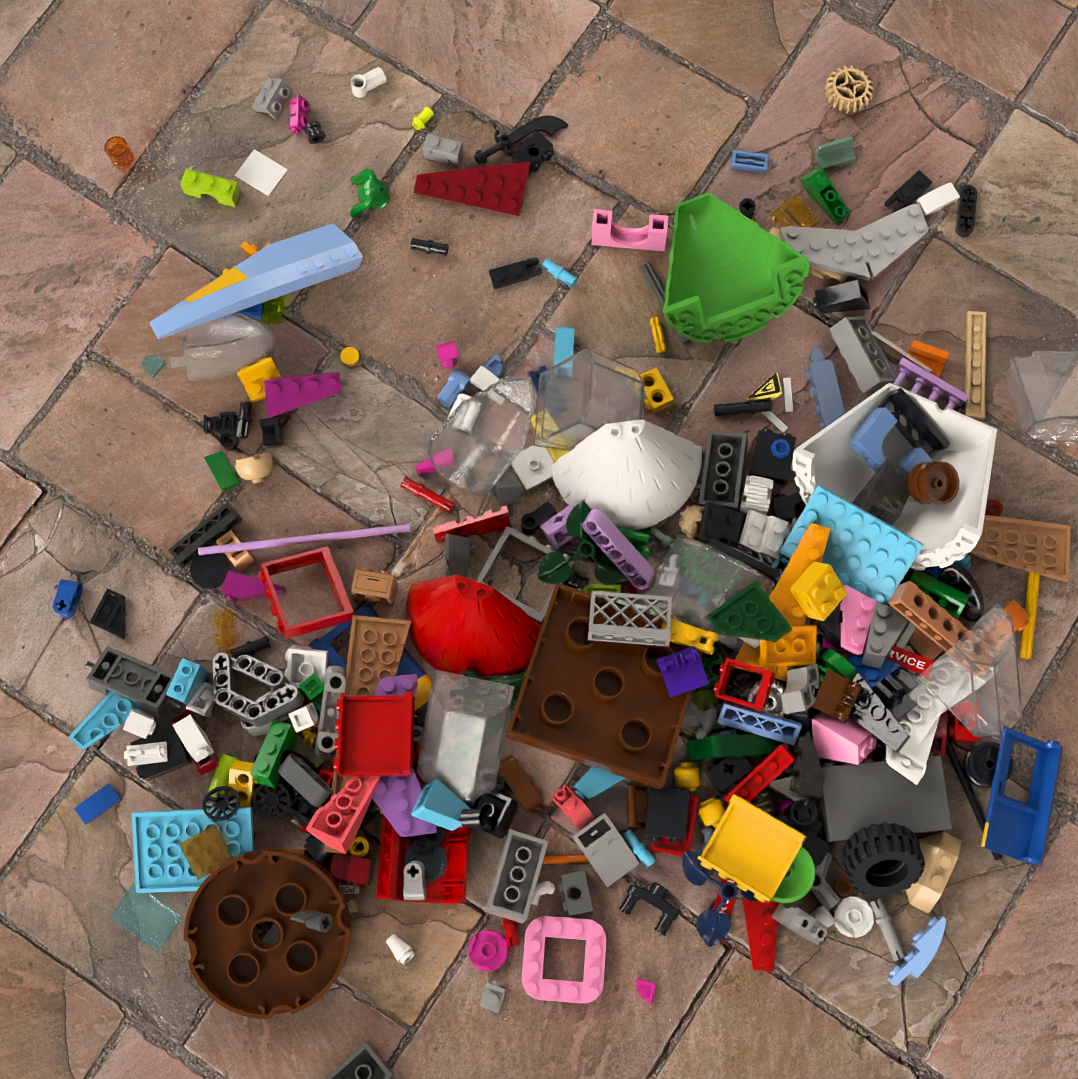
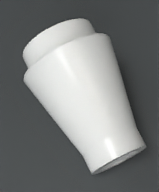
[386,934,415,965]

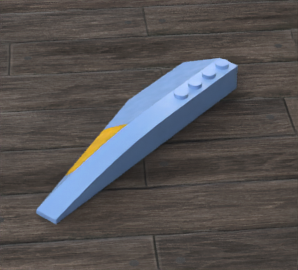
[150,223,363,339]

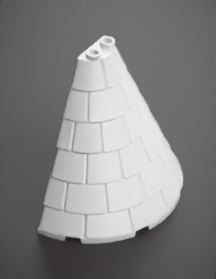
[550,419,702,530]

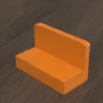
[906,340,950,378]

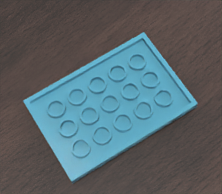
[779,485,924,605]
[131,807,255,893]

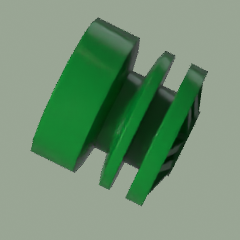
[817,648,857,688]

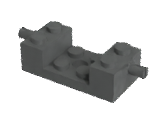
[85,646,183,719]

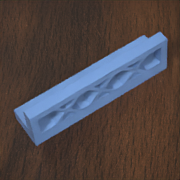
[717,701,802,745]

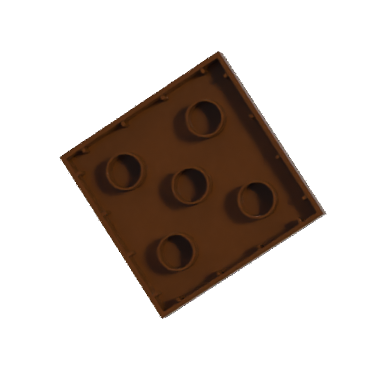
[505,582,706,789]

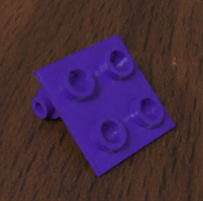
[657,646,709,698]

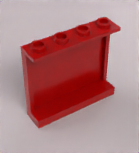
[333,692,415,777]

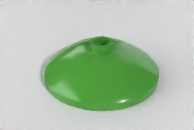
[772,847,815,903]

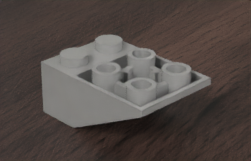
[572,813,640,888]

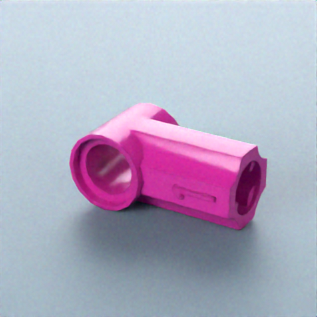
[436,341,458,369]

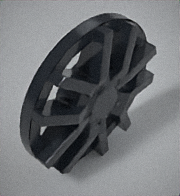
[202,786,241,822]

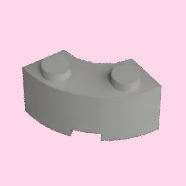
[780,664,819,714]

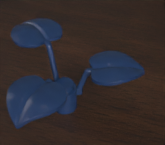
[682,851,758,947]

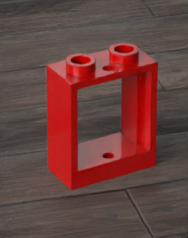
[714,658,776,712]

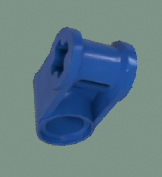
[53,579,83,618]

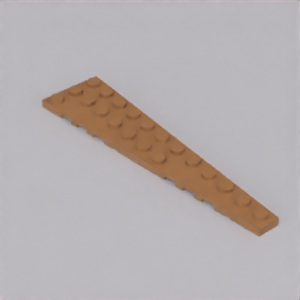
[967,515,1071,582]
[324,615,411,854]

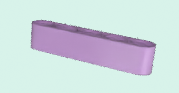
[583,509,655,590]

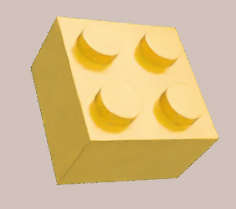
[790,561,848,621]

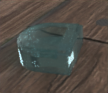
[142,355,166,378]

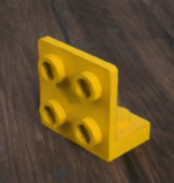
[237,357,281,404]

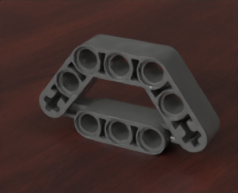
[212,653,304,727]

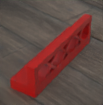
[724,743,796,804]

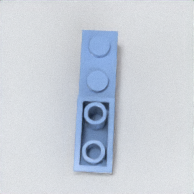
[888,916,946,986]

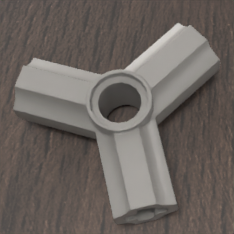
[810,853,841,910]

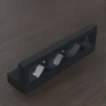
[878,388,951,459]

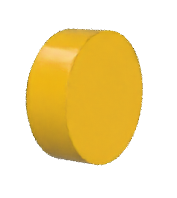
[340,347,360,367]

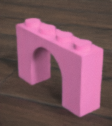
[591,209,669,251]

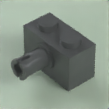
[490,472,524,517]

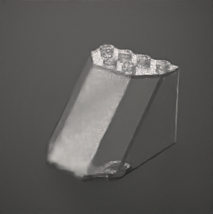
[918,603,1022,740]
[417,670,515,803]

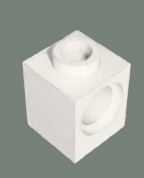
[288,702,319,732]

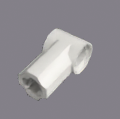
[351,67,387,98]

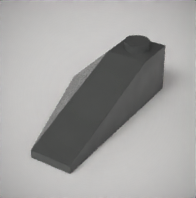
[445,534,474,577]

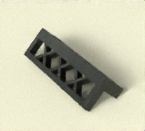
[168,502,242,568]

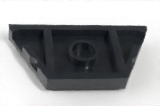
[708,536,780,578]

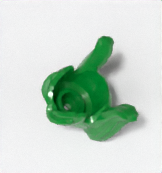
[349,169,390,218]

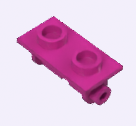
[289,93,309,134]

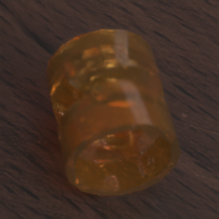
[104,136,134,169]

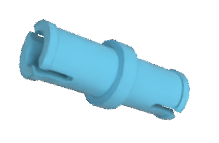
[542,258,578,288]
[622,829,656,868]

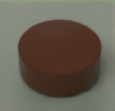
[833,877,854,898]

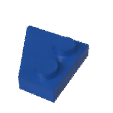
[847,655,900,690]

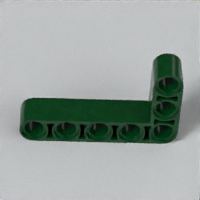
[686,734,794,762]

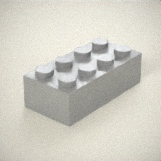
[484,829,548,924]

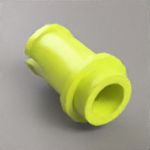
[412,107,434,130]

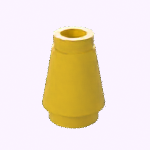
[349,837,369,857]

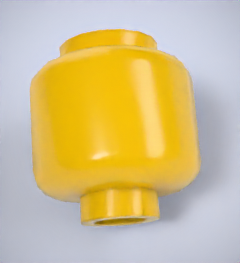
[674,762,700,791]
[698,797,726,828]

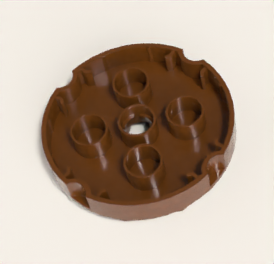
[184,848,352,1019]

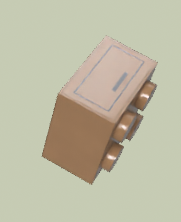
[351,568,398,606]

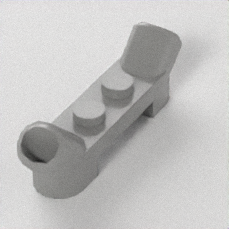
[314,666,346,758]

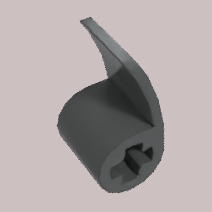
[290,910,333,933]

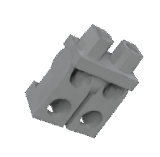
[772,903,828,945]

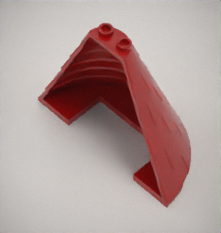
[406,574,542,686]

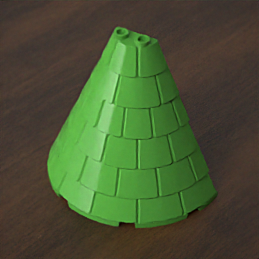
[663,192,809,343]

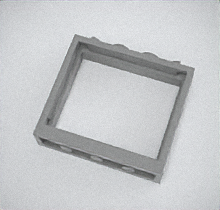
[476,526,575,625]

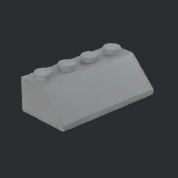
[829,316,897,393]

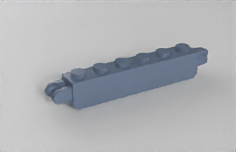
[806,348,845,432]

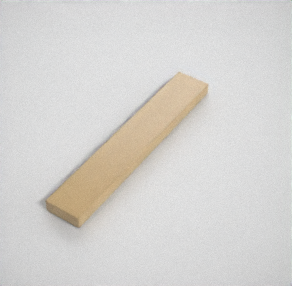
[964,311,987,420]

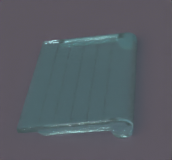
[110,883,182,952]

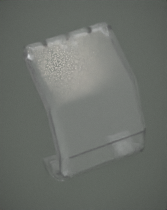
[644,534,775,651]

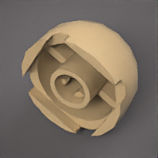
[234,452,273,483]

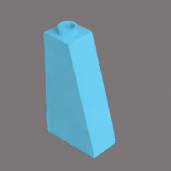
[574,767,627,801]

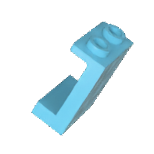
[166,658,210,705]

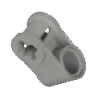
[403,860,426,900]

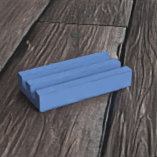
[730,150,769,174]

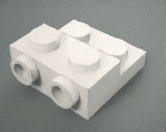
[739,510,790,560]
[284,645,328,688]

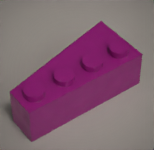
[264,371,342,418]

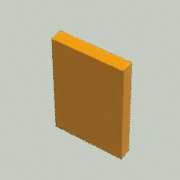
[759,625,817,667]

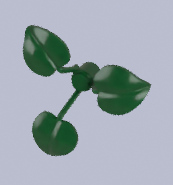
[537,502,628,585]

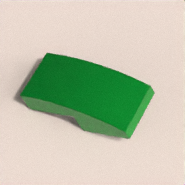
[299,673,324,711]

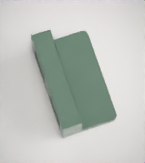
[815,136,856,171]

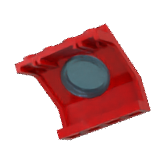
[376,817,471,905]

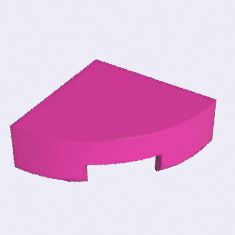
[636,978,657,1004]

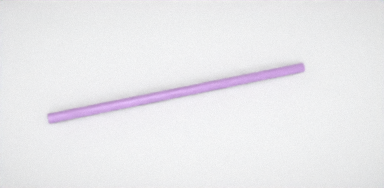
[198,524,410,555]

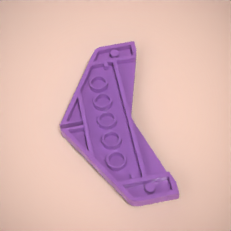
[372,674,437,837]

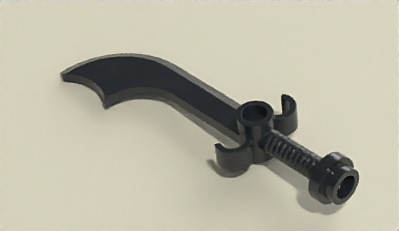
[474,116,569,165]

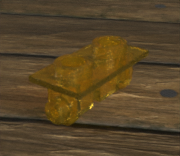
[213,609,235,651]

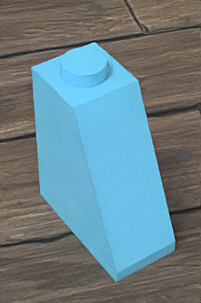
[554,326,575,377]
[411,779,470,831]

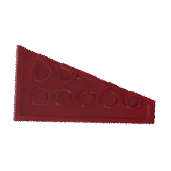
[413,161,531,216]

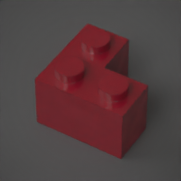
[330,853,376,888]

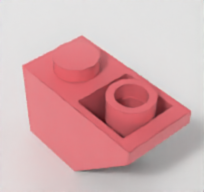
[550,785,595,830]

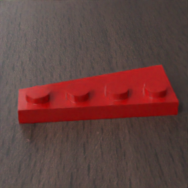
[433,505,511,542]
[742,897,780,972]

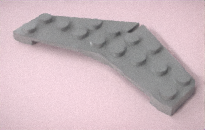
[779,203,928,281]

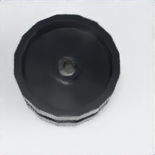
[963,742,1013,788]

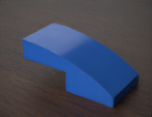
[74,783,120,825]

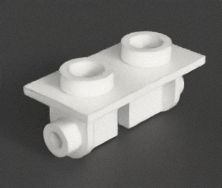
[124,741,168,766]

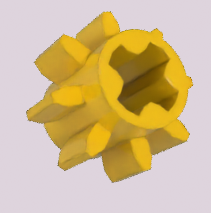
[302,722,319,747]

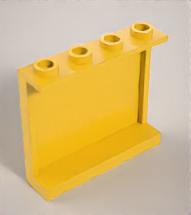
[697,794,807,903]

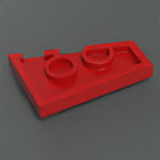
[649,796,700,857]

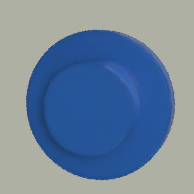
[771,439,791,458]

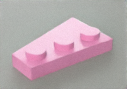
[840,584,877,655]

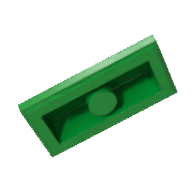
[204,451,240,492]

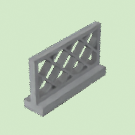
[588,591,672,647]

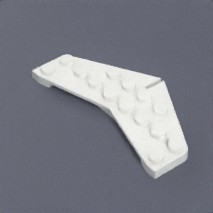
[886,655,997,785]

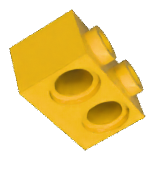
[634,367,674,414]
[228,760,259,807]

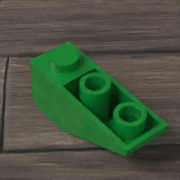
[799,167,850,224]

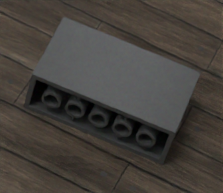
[814,753,952,843]

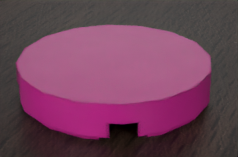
[468,930,509,971]

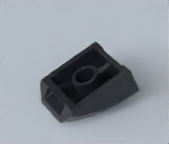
[466,785,518,839]

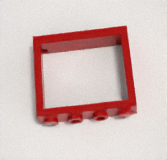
[258,546,353,639]

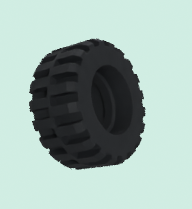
[842,822,925,897]

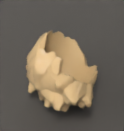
[679,505,704,539]

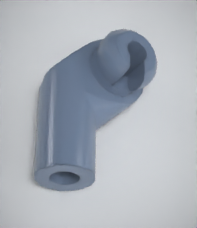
[696,826,715,851]

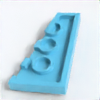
[68,691,142,750]

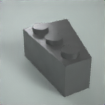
[861,603,910,669]

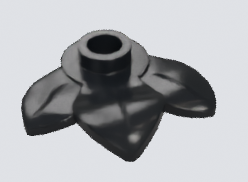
[407,827,446,855]

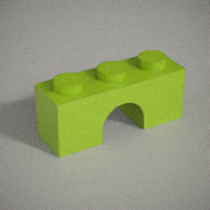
[180,168,242,208]

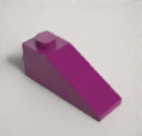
[221,571,286,602]

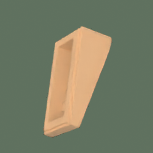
[216,530,254,572]

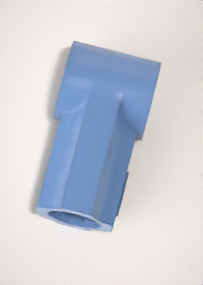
[437,368,471,407]

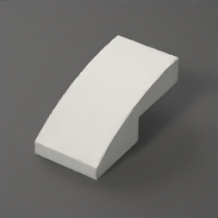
[916,182,960,216]
[470,366,512,405]

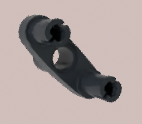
[619,882,680,936]

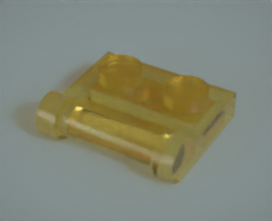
[771,194,820,228]

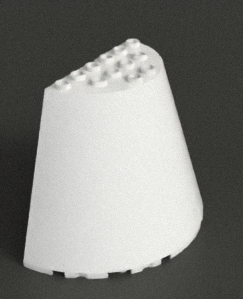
[793,383,997,570]

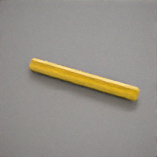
[1020,572,1040,659]

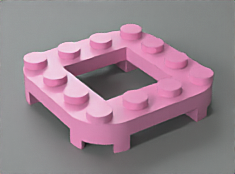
[522,916,606,1003]

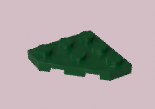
[706,581,792,642]

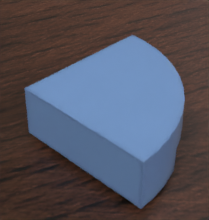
[483,354,502,378]

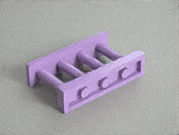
[893,357,969,410]

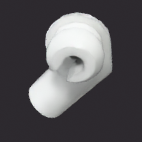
[531,881,555,906]

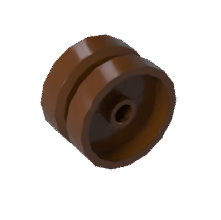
[908,462,960,505]

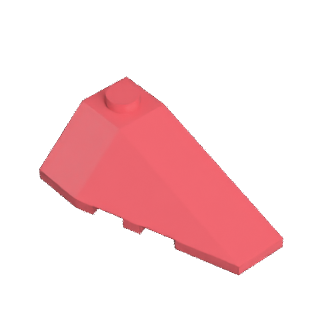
[306,776,381,854]

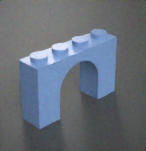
[848,407,933,495]

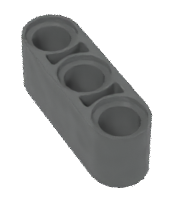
[277,753,333,808]

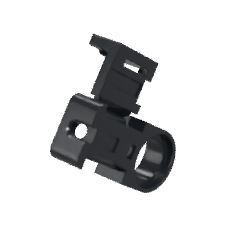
[203,412,239,451]

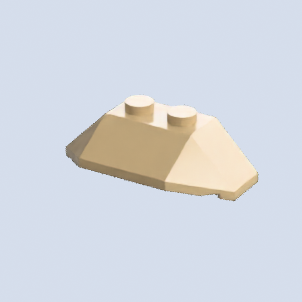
[905,831,962,914]

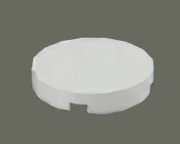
[833,896,874,938]

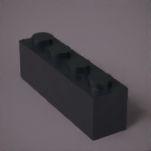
[304,800,380,865]

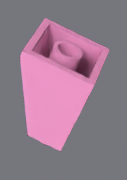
[812,711,877,765]

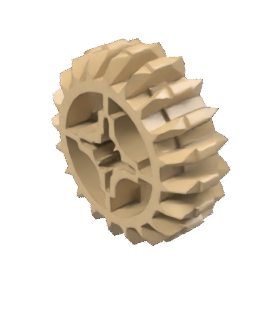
[825,65,874,113]

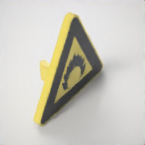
[747,373,782,401]

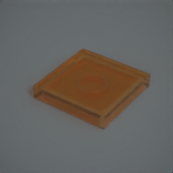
[179,824,233,880]

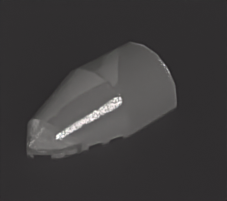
[428,376,538,495]

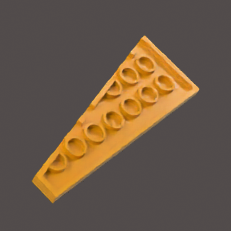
[733,523,831,682]

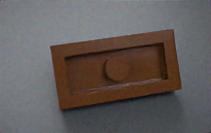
[626,785,647,828]

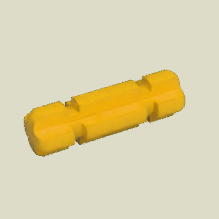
[650,317,667,353]

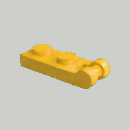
[661,617,719,655]

